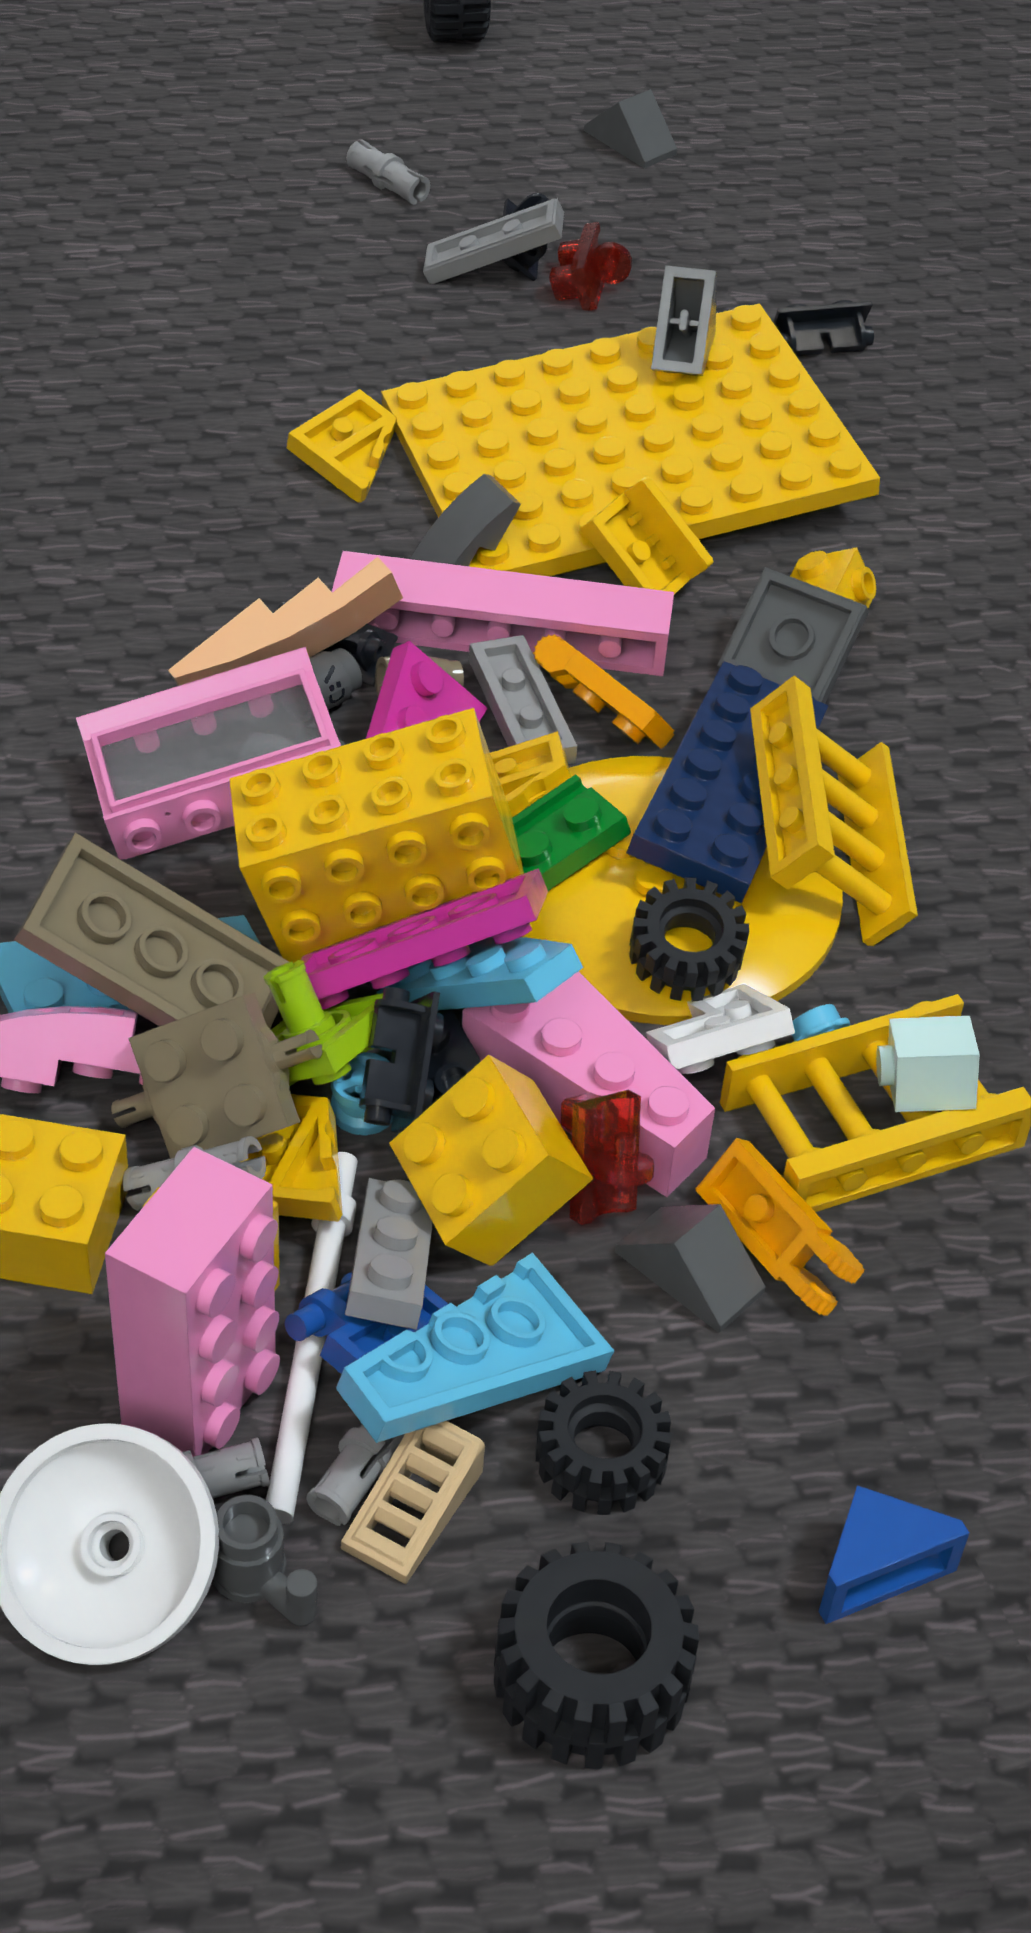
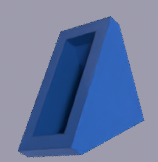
[819,1485,970,1624]

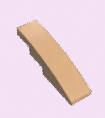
[168,557,403,686]

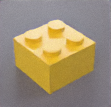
[389,1055,593,1266]
[0,1114,128,1294]

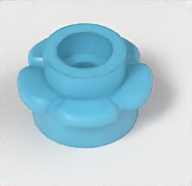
[791,1004,850,1042]

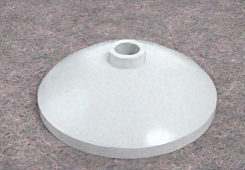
[0,1423,219,1665]

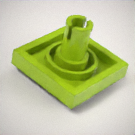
[263,960,383,1086]

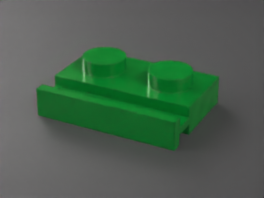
[512,774,631,891]

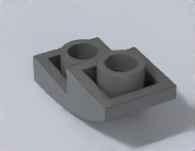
[410,474,521,566]

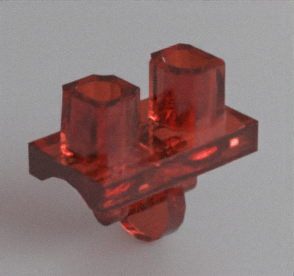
[549,222,632,311]
[561,1089,654,1225]

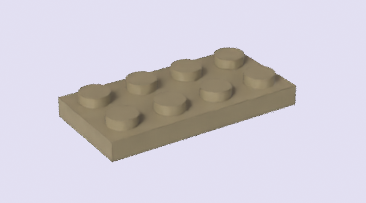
[14,832,289,1029]

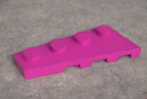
[366,641,487,739]

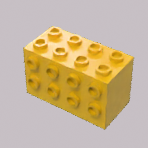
[229,708,524,963]

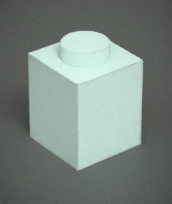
[876,1016,980,1112]

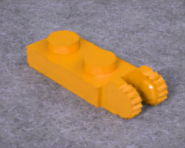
[533,634,675,749]
[696,1138,865,1316]

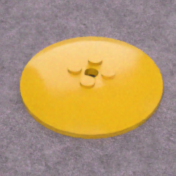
[522,756,843,1025]

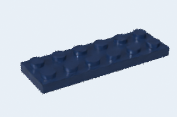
[626,661,829,903]

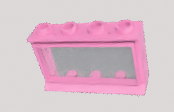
[76,647,341,860]

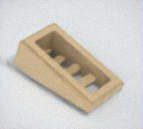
[341,1421,485,1584]

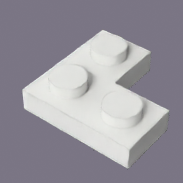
[646,983,795,1074]

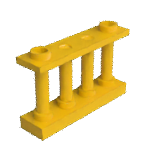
[750,675,918,946]
[719,994,1031,1212]

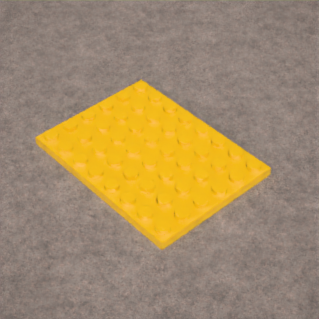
[381,303,880,577]

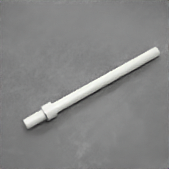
[266,1152,358,1524]

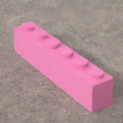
[331,551,674,676]

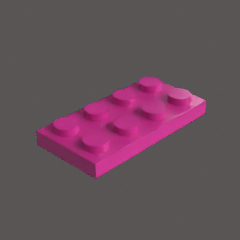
[301,868,548,1010]

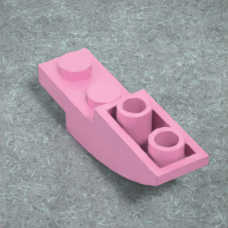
[0,1006,143,1093]

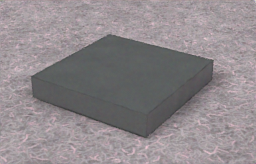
[717,567,869,704]

